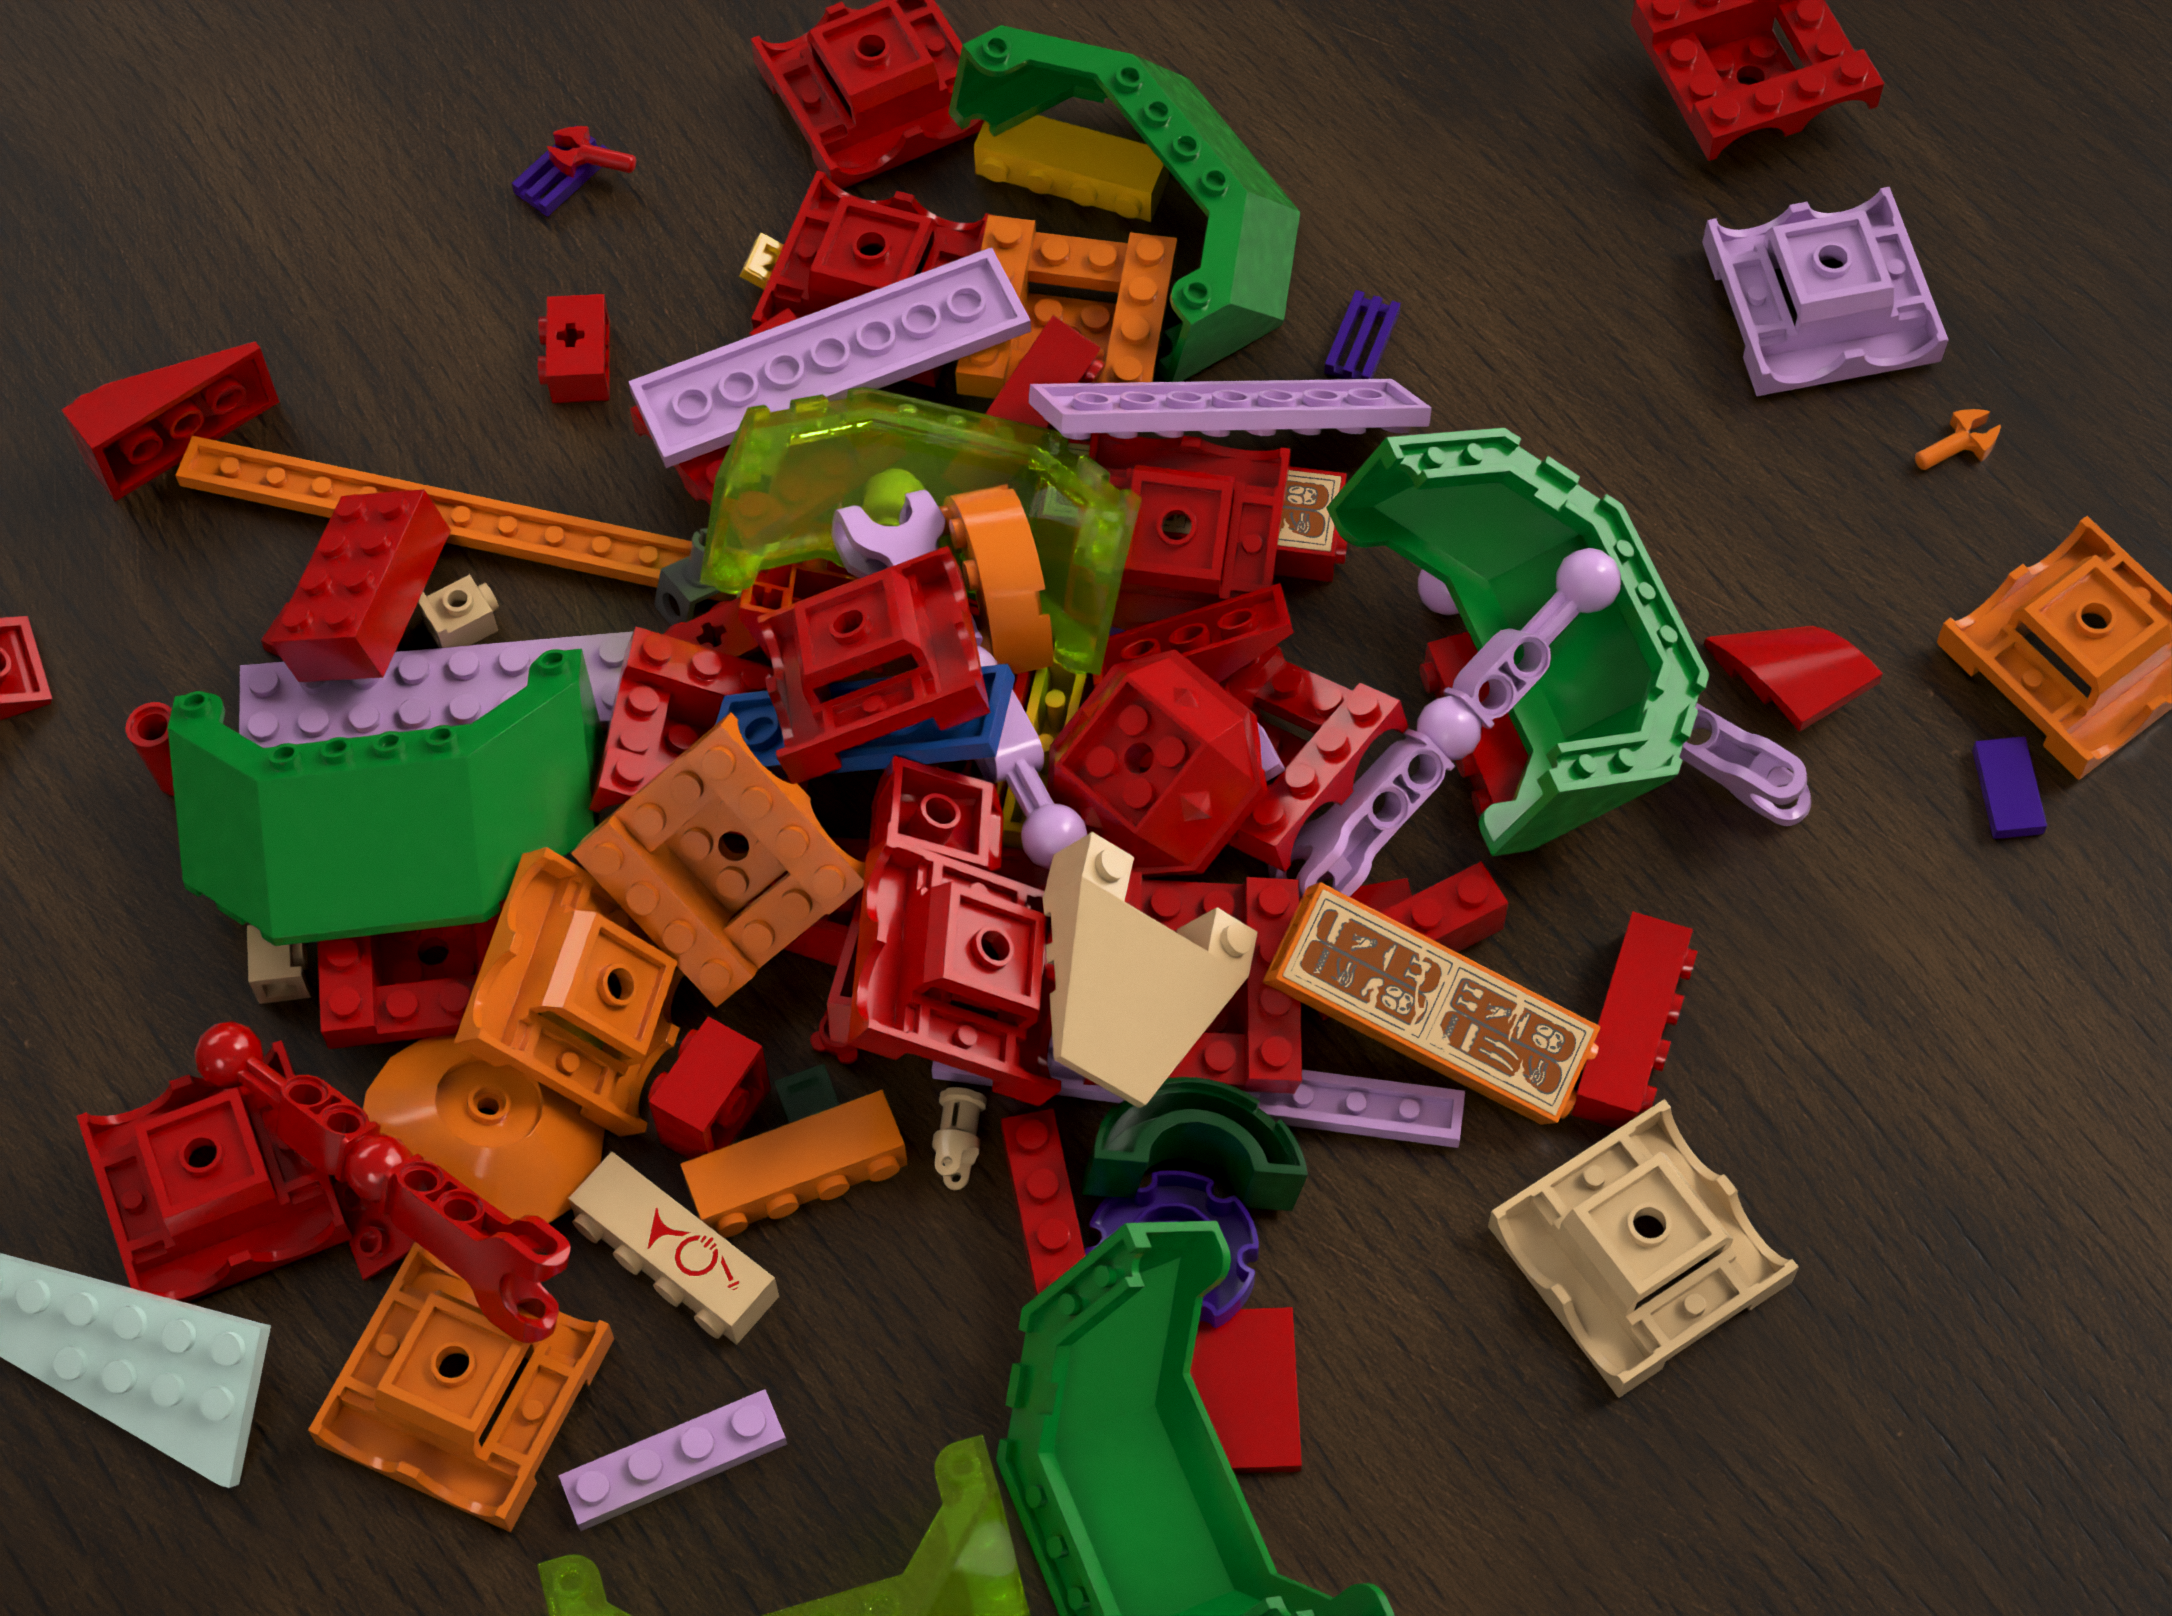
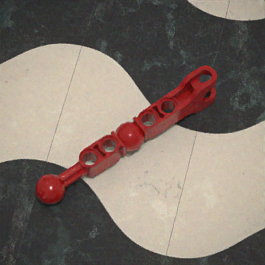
[194,1021,570,1343]

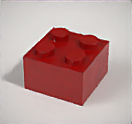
[648,1016,771,1160]

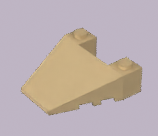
[1043,832,1258,1108]

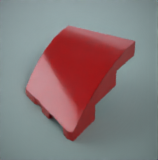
[1703,626,1883,732]

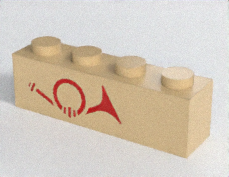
[568,1152,779,1345]

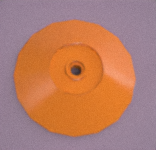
[363,1034,605,1223]

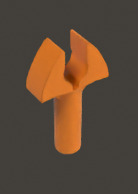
[1915,409,2001,470]

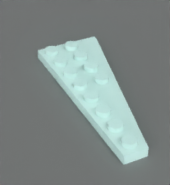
[0,1253,271,1488]

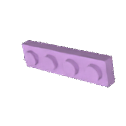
[558,1389,787,1531]

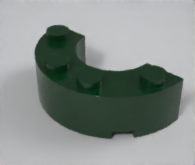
[1081,1077,1308,1211]

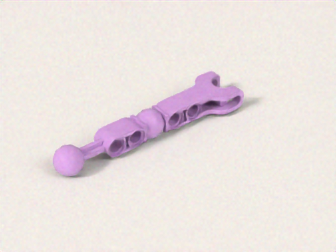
[831,490,1087,870]
[1268,548,1621,898]
[1417,569,1811,826]

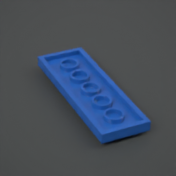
[715,664,1015,779]

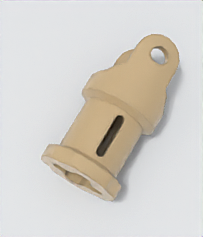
[932,1087,987,1190]

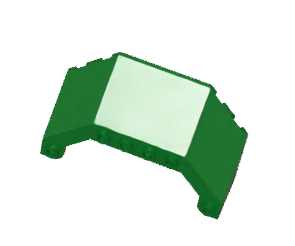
[948,25,1300,382]
[1326,428,1710,857]
[168,648,605,946]
[996,1221,1395,1616]

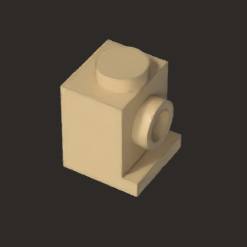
[417,574,499,648]
[247,925,311,1004]

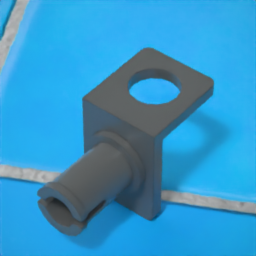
[654,528,742,626]

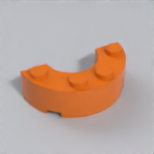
[938,484,1053,674]

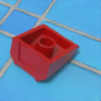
[868,755,1004,871]

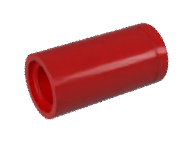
[125,702,174,796]

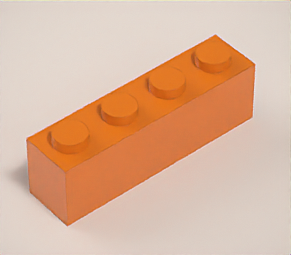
[680,1089,908,1238]

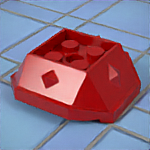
[1047,649,1268,878]

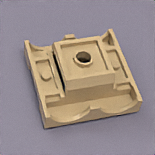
[1488,1099,1799,1398]

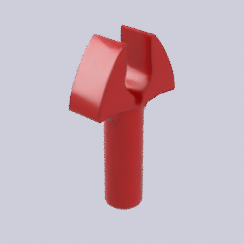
[547,126,636,178]

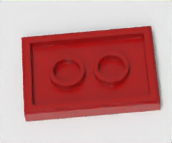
[1190,1307,1302,1474]

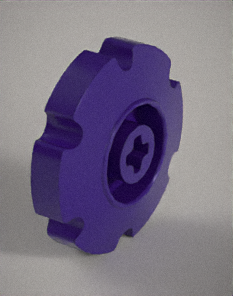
[1085,1170,1259,1328]

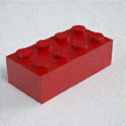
[270,489,451,682]

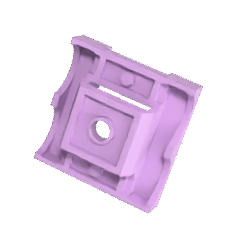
[1702,187,1948,396]

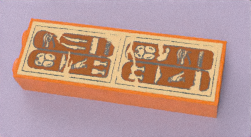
[1263,882,1601,1125]

